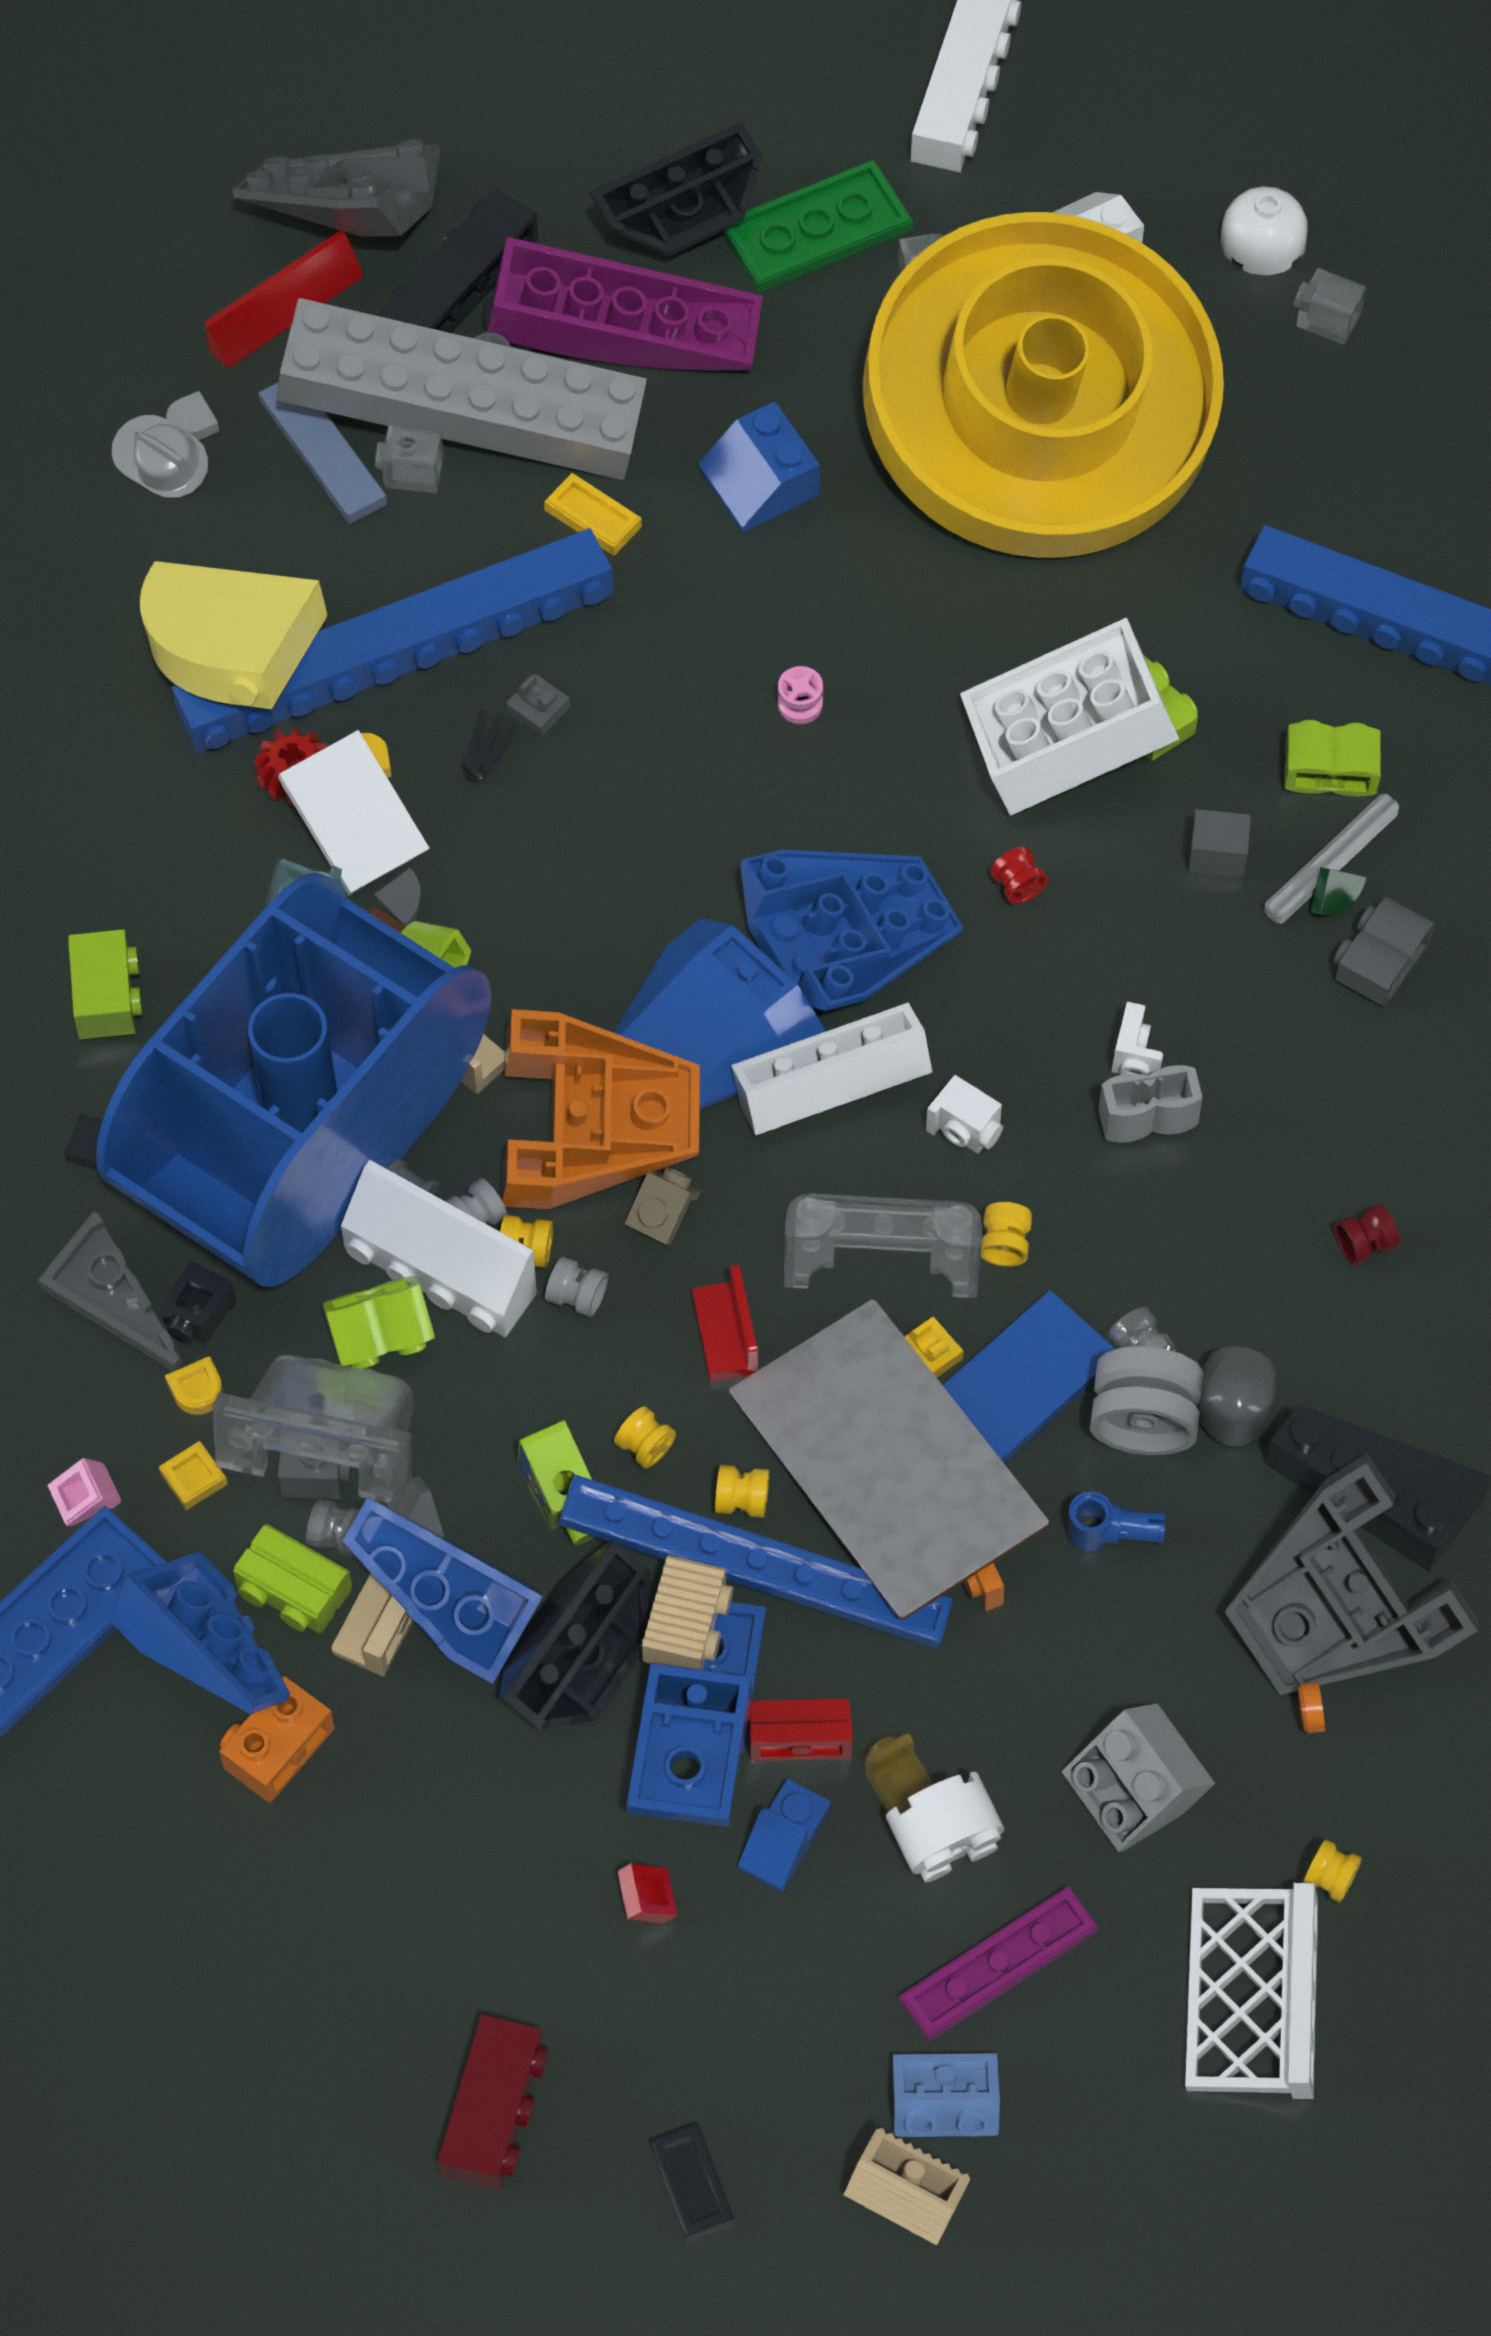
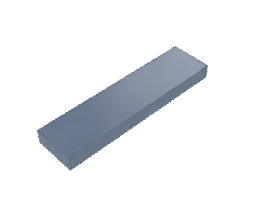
[258,382,387,525]

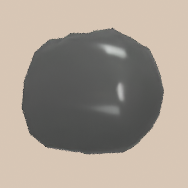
[1196,1346,1277,1447]

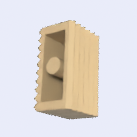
[642,1555,733,1670]
[843,2128,970,2245]

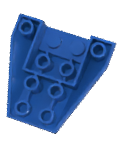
[740,849,964,1011]
[613,918,826,1110]

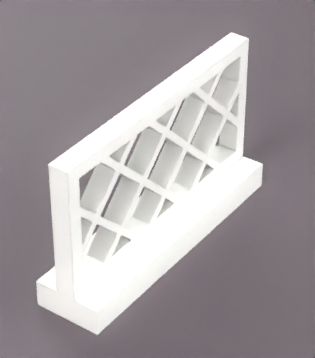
[1185,1883,1318,2099]

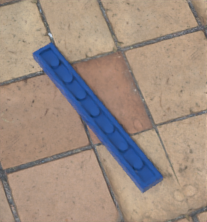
[558,1474,953,1649]

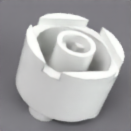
[886,1772,1005,1883]

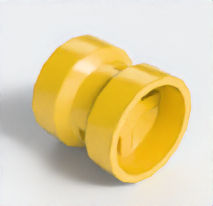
[980,1202,1033,1267]
[500,1215,553,1268]
[715,1465,770,1518]

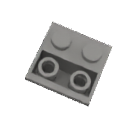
[1061,1703,1215,1852]

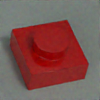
[617,1863,678,1924]

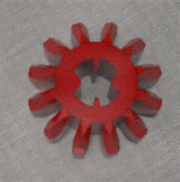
[254,726,328,807]

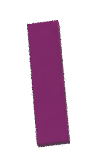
[899,1886,1098,2043]

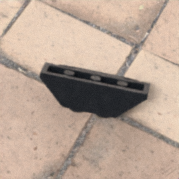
[590,122,763,257]
[499,1539,650,1730]

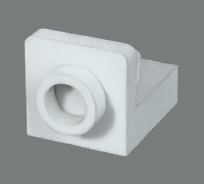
[1111,1002,1163,1076]

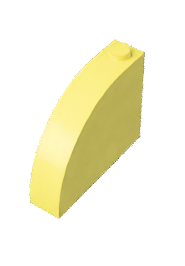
[140,561,328,709]

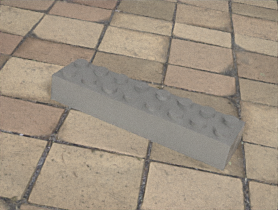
[277,298,647,480]

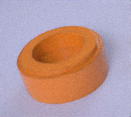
[1298,1681,1325,1734]

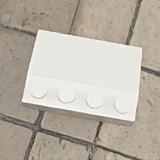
[960,617,1179,816]

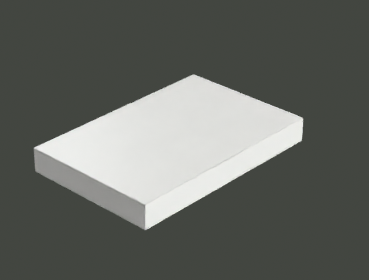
[278,730,430,896]

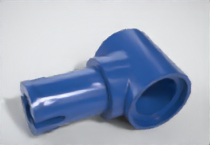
[1066,1491,1166,1552]

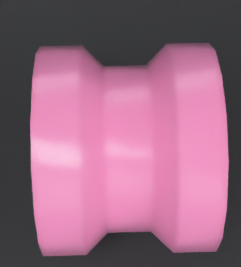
[778,666,823,724]

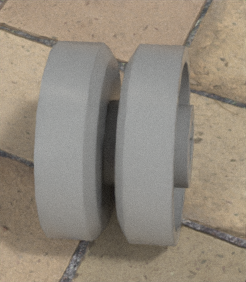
[1090,1346,1204,1455]

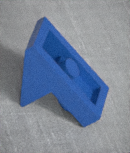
[738,1778,832,1893]

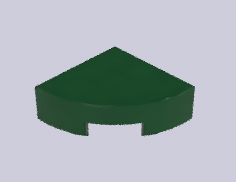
[1310,867,1367,915]

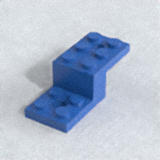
[627,1602,766,1827]

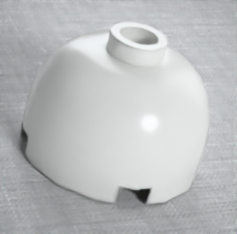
[1220,186,1308,276]

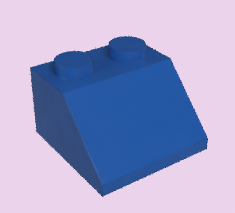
[698,401,820,533]

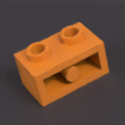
[219,1676,335,1804]

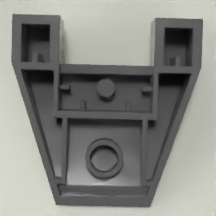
[1225,1453,1478,1695]

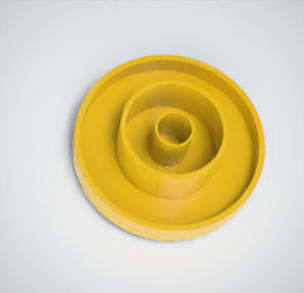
[863,212,1224,558]

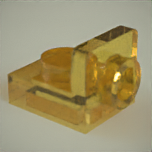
[865,1733,934,1815]

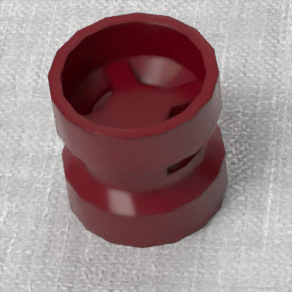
[1334,1204,1400,1266]

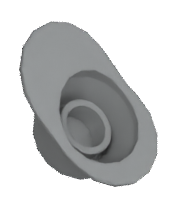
[111,415,208,498]

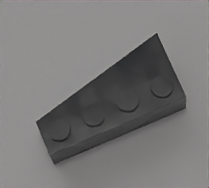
[1266,1404,1491,1573]

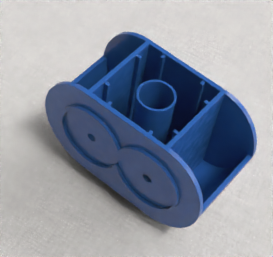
[96,872,491,1287]

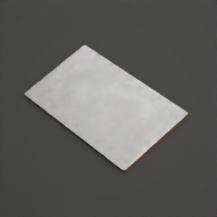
[729,1300,1049,1620]

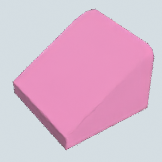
[48,1458,121,1527]

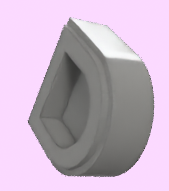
[166,391,219,440]

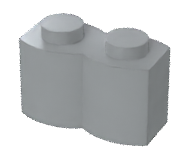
[1098,1065,1203,1143]

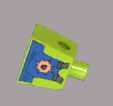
[517,1420,595,1546]

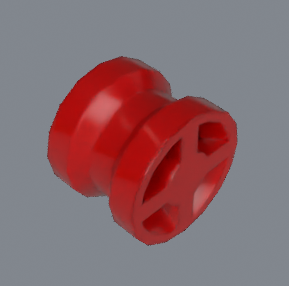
[990,846,1049,905]

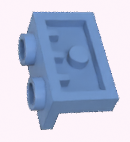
[893,2053,1000,2137]

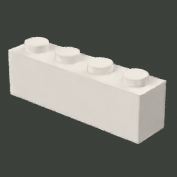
[731,1003,932,1135]

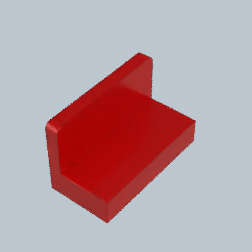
[692,1265,758,1383]
[750,1699,852,1761]

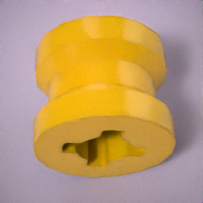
[614,1406,676,1469]
[1303,1839,1363,1903]

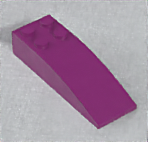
[487,237,763,371]

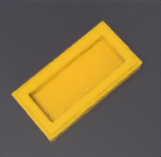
[544,473,642,556]

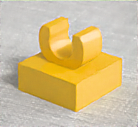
[904,1316,964,1378]

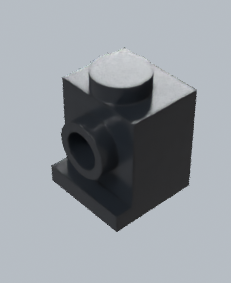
[160,1261,237,1344]

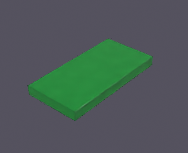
[721,160,913,294]

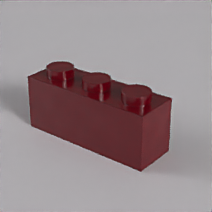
[438,2014,550,2192]

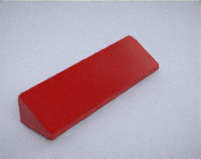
[204,231,363,368]

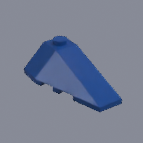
[342,1496,543,1684]
[109,1551,290,1714]

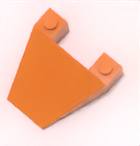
[501,1009,700,1210]

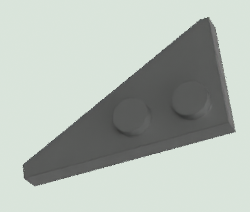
[38,1211,183,1372]

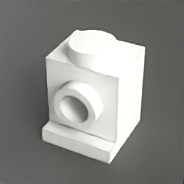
[926,1075,1003,1153]

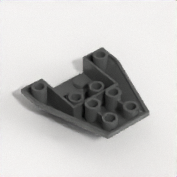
[232,139,440,237]

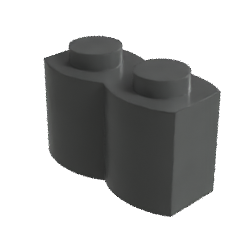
[1334,897,1435,1007]

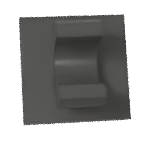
[506,674,571,737]

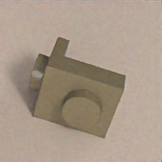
[624,1167,701,1245]

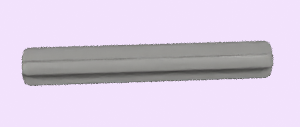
[1264,794,1399,924]

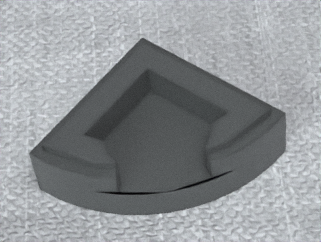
[374,868,421,927]

